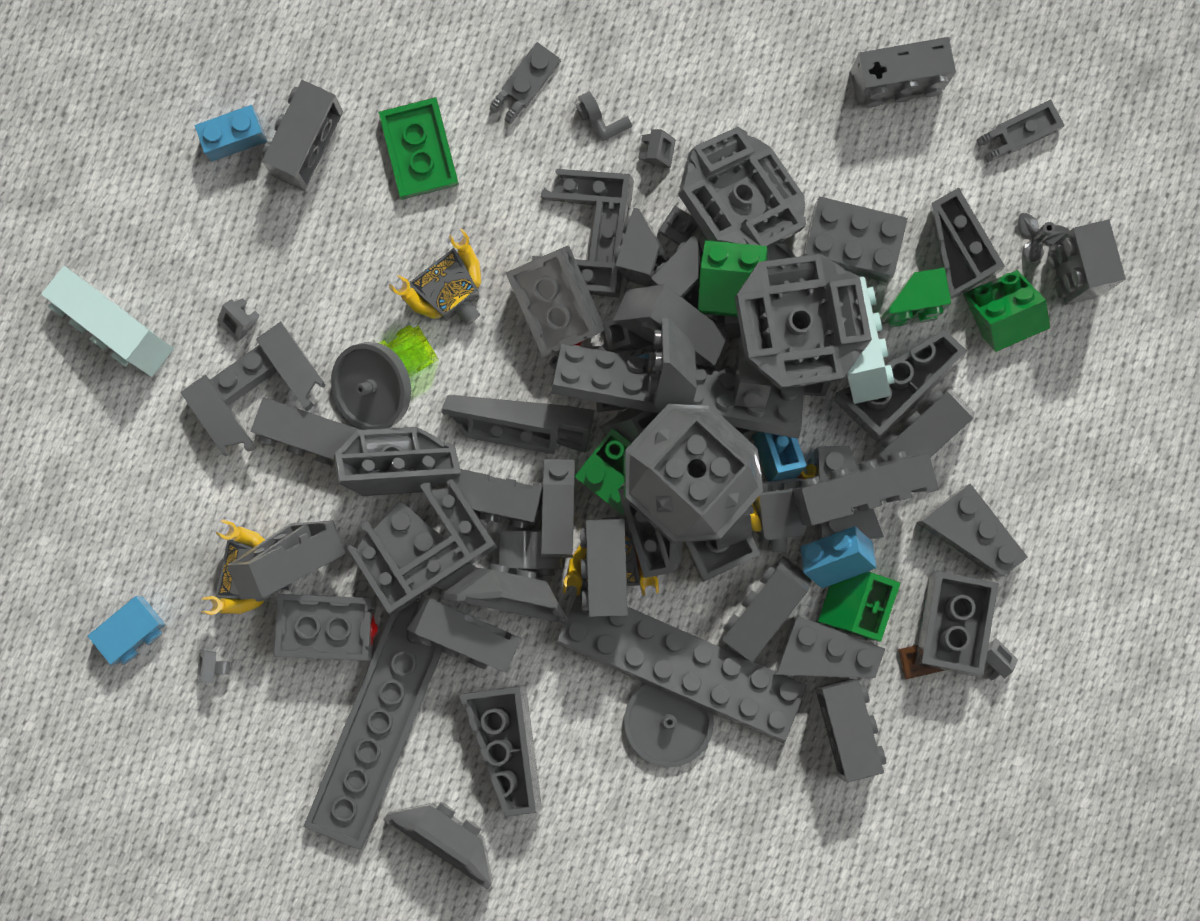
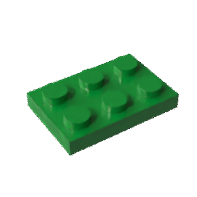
[378,97,459,200]

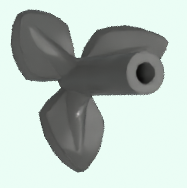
[1018,213,1070,264]

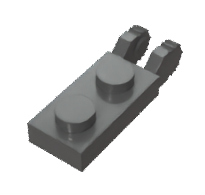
[489,42,561,124]
[976,99,1065,163]

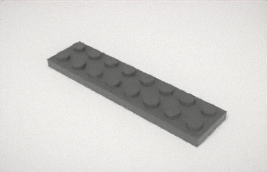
[551,344,804,439]
[556,587,807,743]
[303,601,443,850]

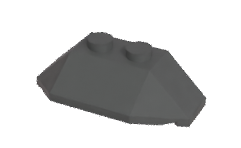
[334,427,461,496]
[443,564,567,624]
[383,802,493,890]

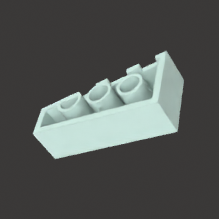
[41,266,174,377]
[847,277,895,404]

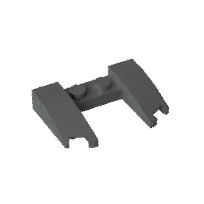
[532,169,634,298]
[180,321,326,456]
[348,480,498,616]

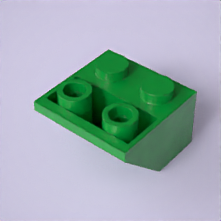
[880,267,952,328]
[963,270,1050,352]
[574,428,631,515]
[817,571,901,642]

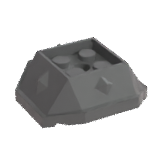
[678,127,806,248]
[734,254,872,389]
[624,404,763,543]

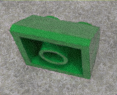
[698,240,768,317]

